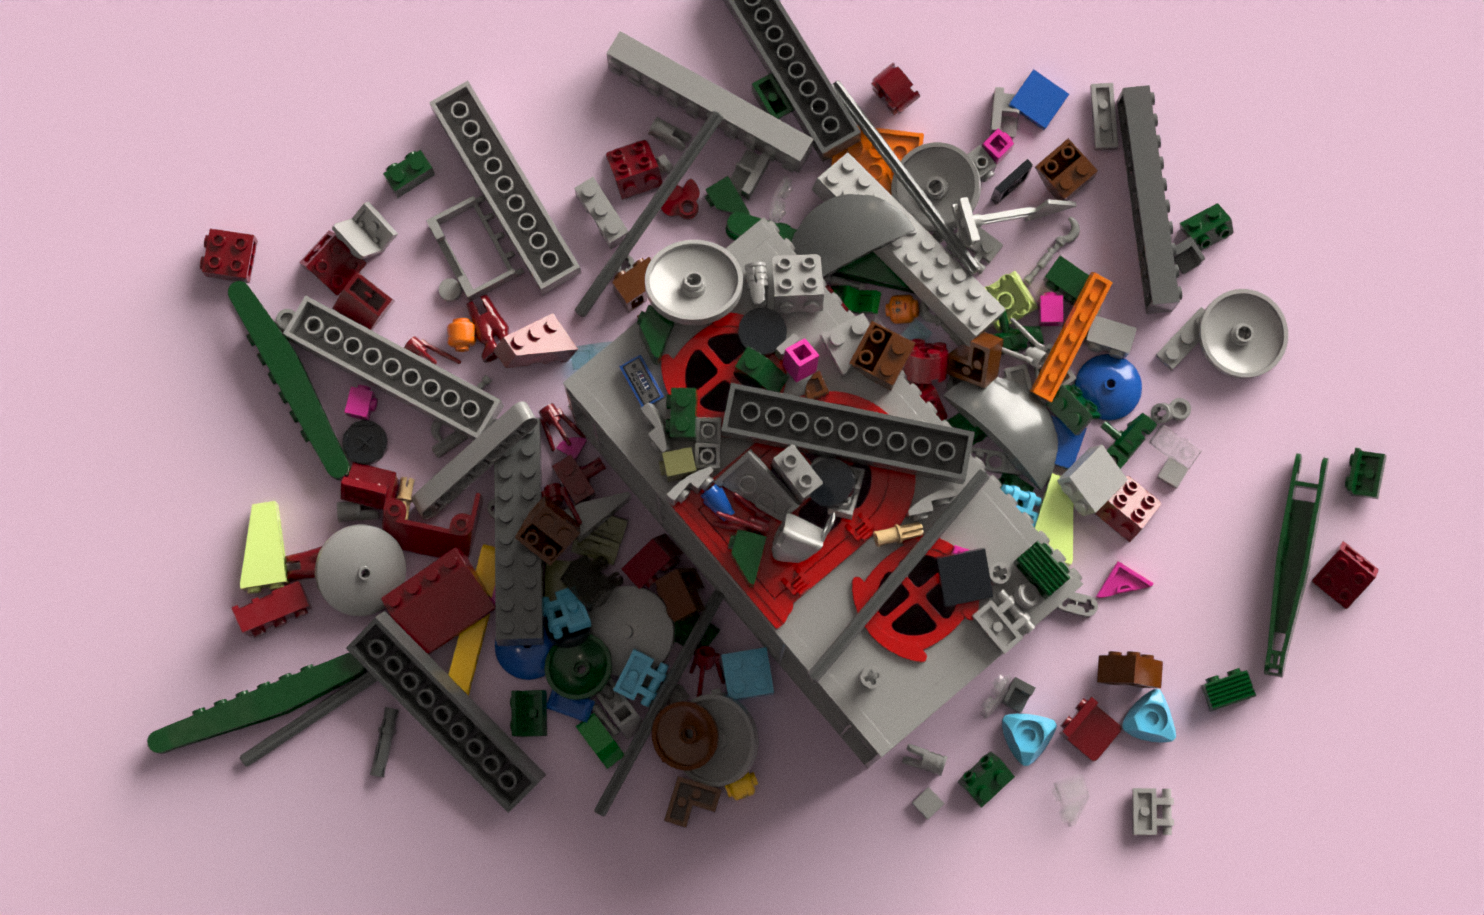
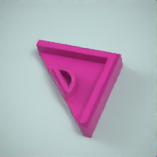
[1096,561,1154,599]

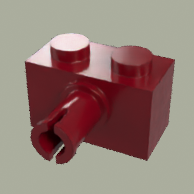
[552,454,606,505]

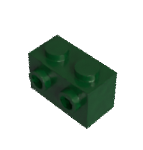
[383,150,435,198]
[1043,255,1089,305]
[666,388,698,441]

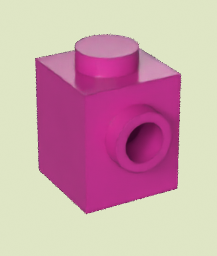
[982,128,1014,165]
[1038,292,1064,326]
[782,338,819,383]
[344,385,378,421]

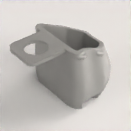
[771,512,835,563]

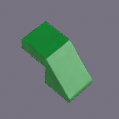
[831,285,882,314]
[575,713,624,769]

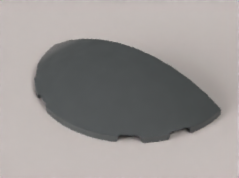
[791,194,915,279]
[943,377,1058,490]

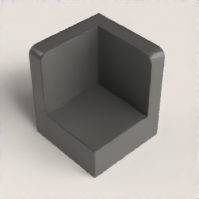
[1174,237,1205,274]
[1001,677,1036,713]

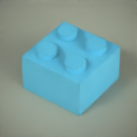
[721,647,774,700]

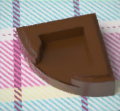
[805,370,829,400]

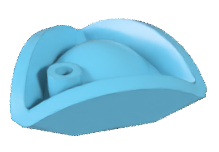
[1122,689,1176,743]
[1002,714,1057,766]

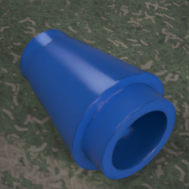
[701,484,735,521]

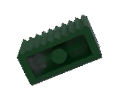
[1013,541,1071,600]
[1201,668,1256,712]

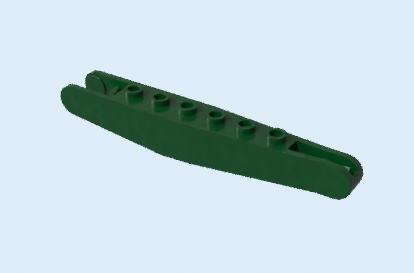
[725,212,915,294]
[228,281,351,480]
[1264,453,1329,678]
[147,652,367,754]

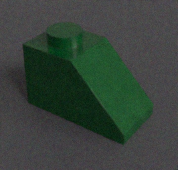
[751,73,793,119]
[704,176,751,215]
[637,304,675,365]
[735,346,789,393]
[728,529,767,588]

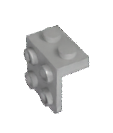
[332,202,398,259]
[772,254,824,314]

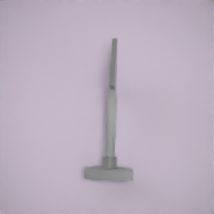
[951,197,1077,248]

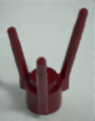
[404,336,461,364]
[539,403,586,452]
[541,483,582,525]
[712,492,770,536]
[689,646,725,697]

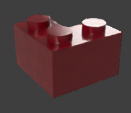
[621,533,683,589]

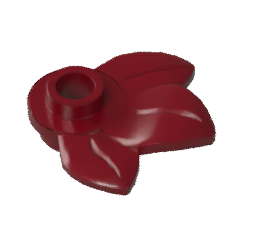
[661,178,700,220]

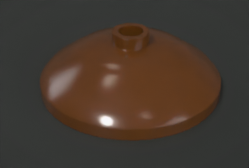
[652,701,719,771]

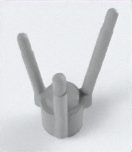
[1002,318,1048,369]

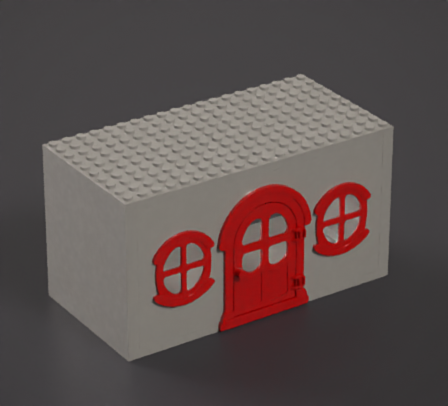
[563,217,1083,769]

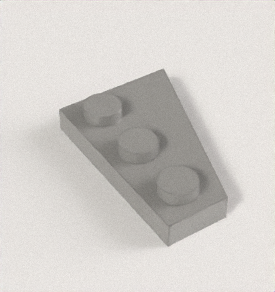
[714,449,801,521]

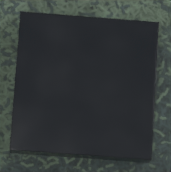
[991,159,1033,205]
[935,548,993,607]

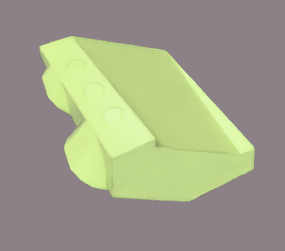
[985,271,1038,332]

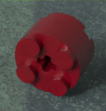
[871,63,920,115]
[903,338,948,384]

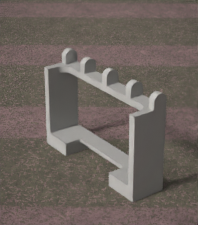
[426,196,525,302]

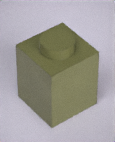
[658,447,696,482]

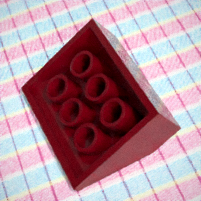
[381,547,496,655]

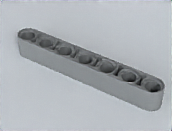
[412,402,537,519]

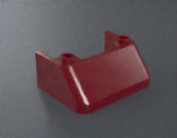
[382,475,484,559]

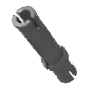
[370,707,399,777]

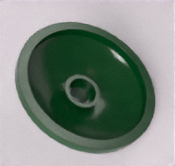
[545,634,613,700]

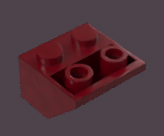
[332,272,395,331]

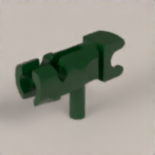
[992,311,1044,355]
[1100,413,1157,469]

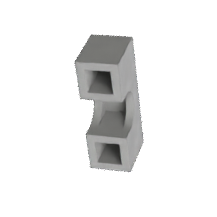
[574,177,629,249]

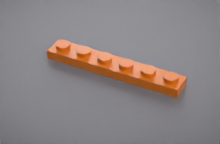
[1030,272,1113,402]

